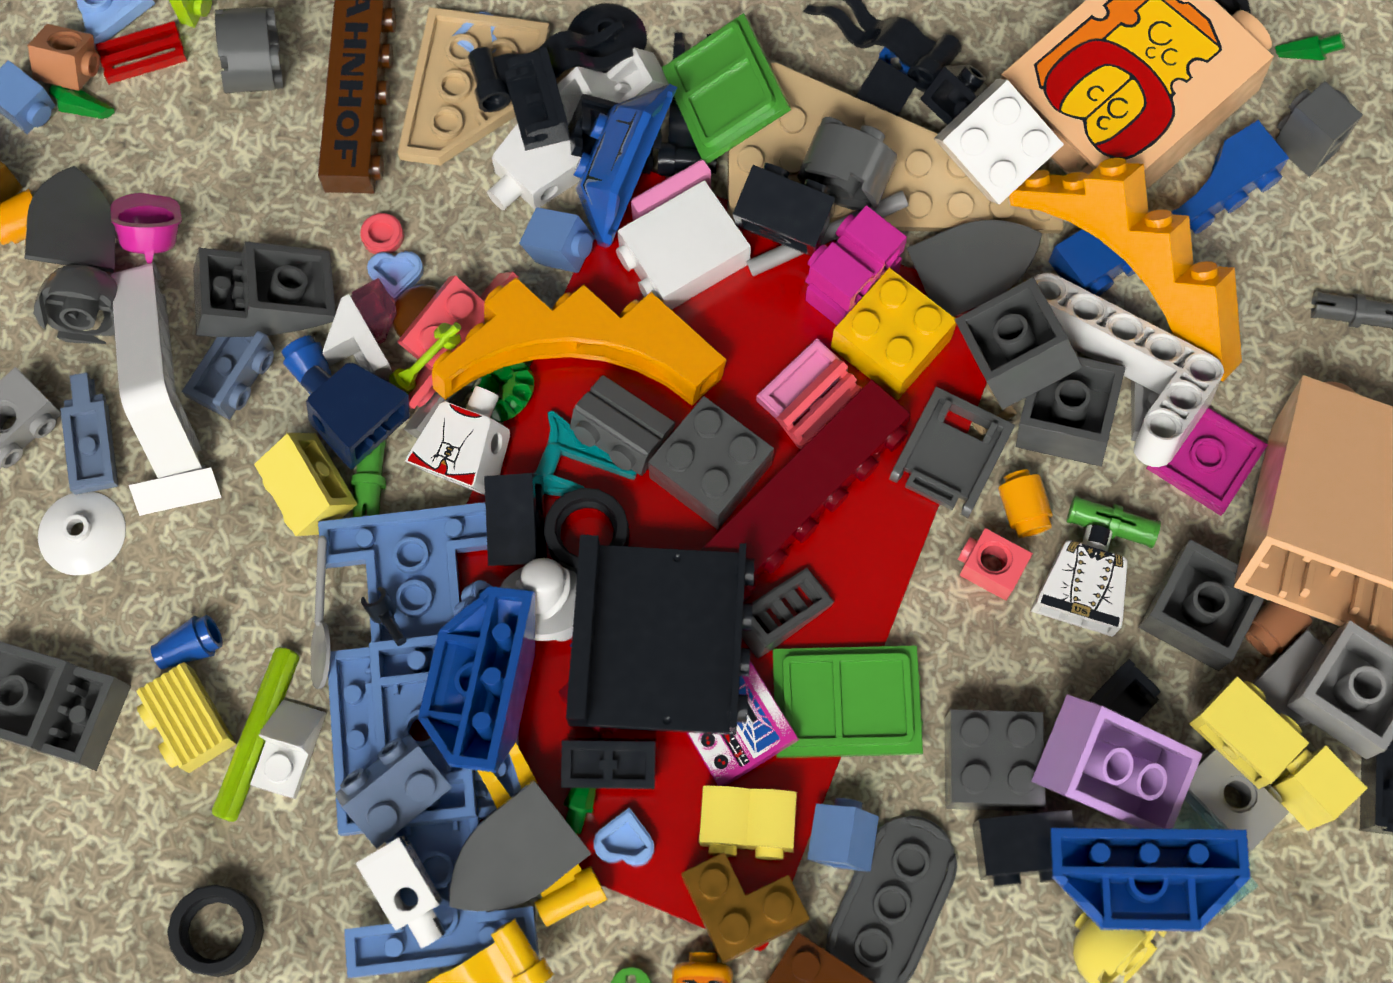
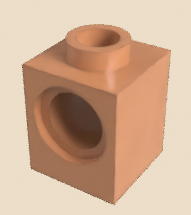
[28,24,100,91]

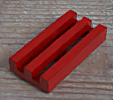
[95,21,187,84]

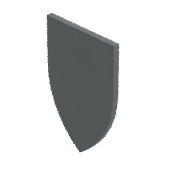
[24,166,115,272]
[907,220,1042,318]
[449,780,591,911]

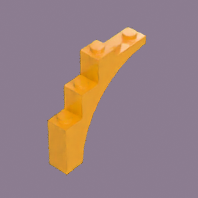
[1009,158,1242,382]
[432,277,726,405]

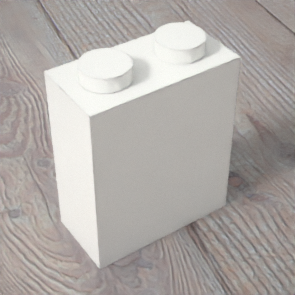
[616,180,751,310]

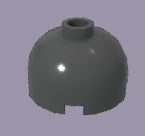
[33,265,118,344]

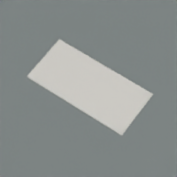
[129,467,221,516]

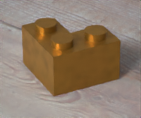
[682,852,810,964]

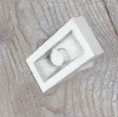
[323,294,393,381]
[250,700,326,799]

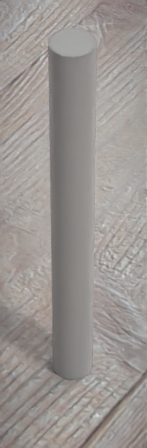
[746,191,909,277]

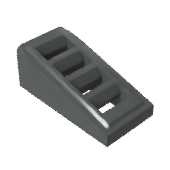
[742,568,834,658]

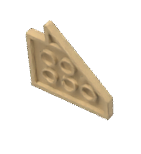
[397,7,575,166]

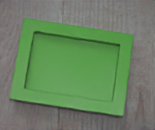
[662,13,792,164]
[773,646,923,758]

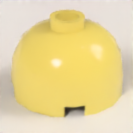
[1073,912,1166,983]

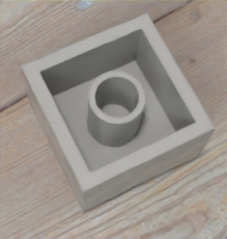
[1286,620,1393,759]

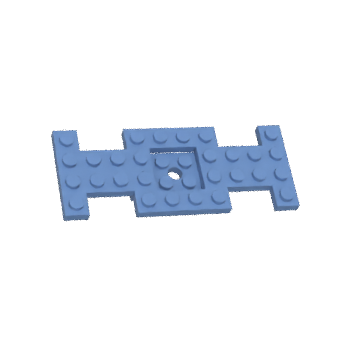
[318,502,539,978]

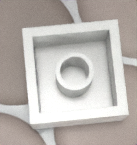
[934,79,1064,204]

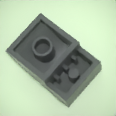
[193,241,336,337]
[0,641,131,771]

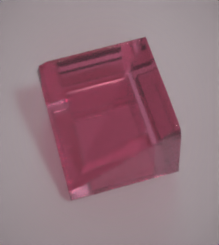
[351,278,397,344]

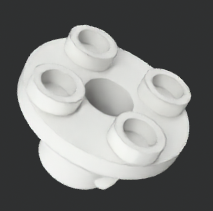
[501,558,577,641]

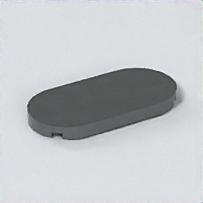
[826,816,957,983]

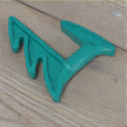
[534,411,637,496]

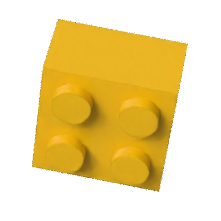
[831,268,957,400]

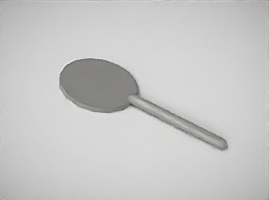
[311,536,330,689]

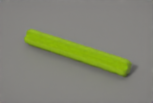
[212,647,299,822]

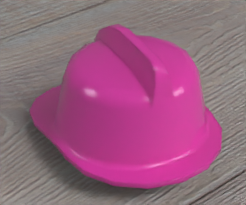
[110,193,182,264]

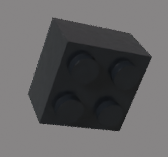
[733,163,835,256]

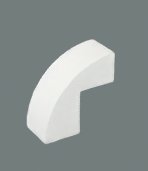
[557,48,668,125]

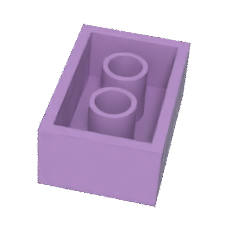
[1031,695,1202,829]

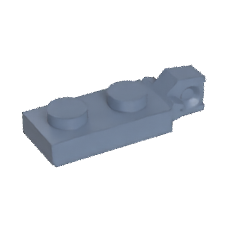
[60,372,119,495]

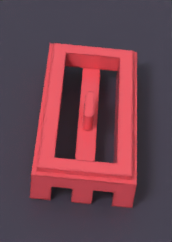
[776,359,862,450]

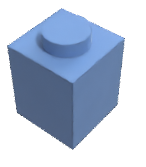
[0,60,56,134]
[519,207,595,273]
[807,798,879,872]

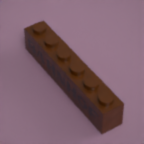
[318,0,396,194]

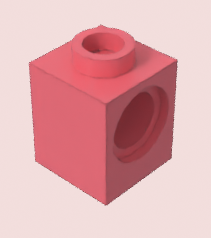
[958,528,1033,601]

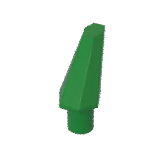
[1275,33,1345,61]
[49,85,115,119]
[563,788,596,834]

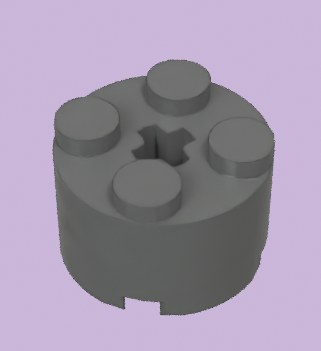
[215,6,283,94]
[797,117,897,211]

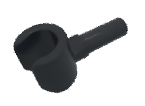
[361,587,406,646]

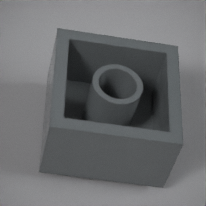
[954,277,1082,410]
[1016,357,1126,467]
[648,396,774,530]
[1138,539,1264,672]
[944,710,1045,811]

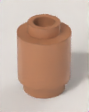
[1245,600,1312,658]

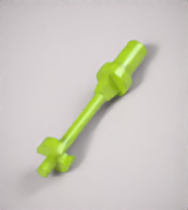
[389,322,461,394]

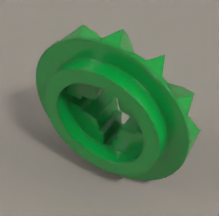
[471,363,534,423]

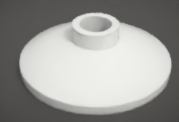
[38,492,126,575]

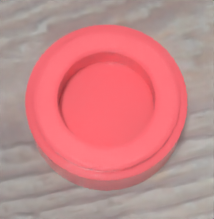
[360,213,404,254]

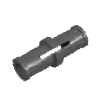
[1310,291,1393,330]

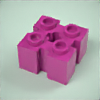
[805,205,907,325]

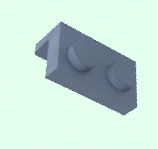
[182,331,275,420]
[335,735,452,849]

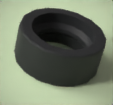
[544,488,630,574]
[167,884,264,977]

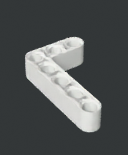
[111,262,206,479]
[1034,273,1224,467]

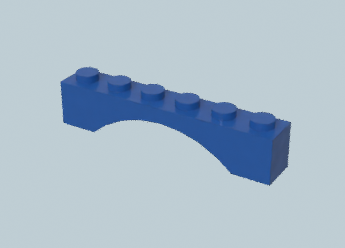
[1048,120,1289,296]

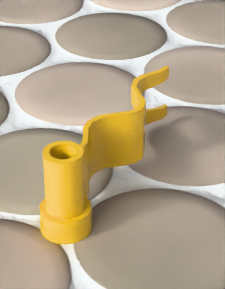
[477,743,608,927]
[426,919,554,983]

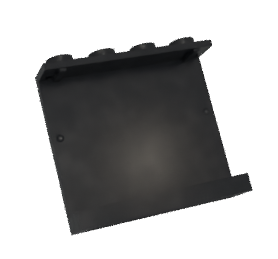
[566,535,755,735]

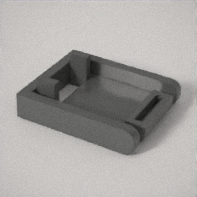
[889,387,1015,518]

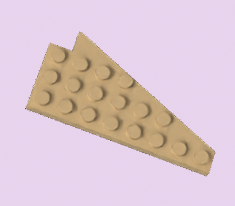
[727,63,1063,233]

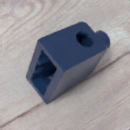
[301,363,410,470]

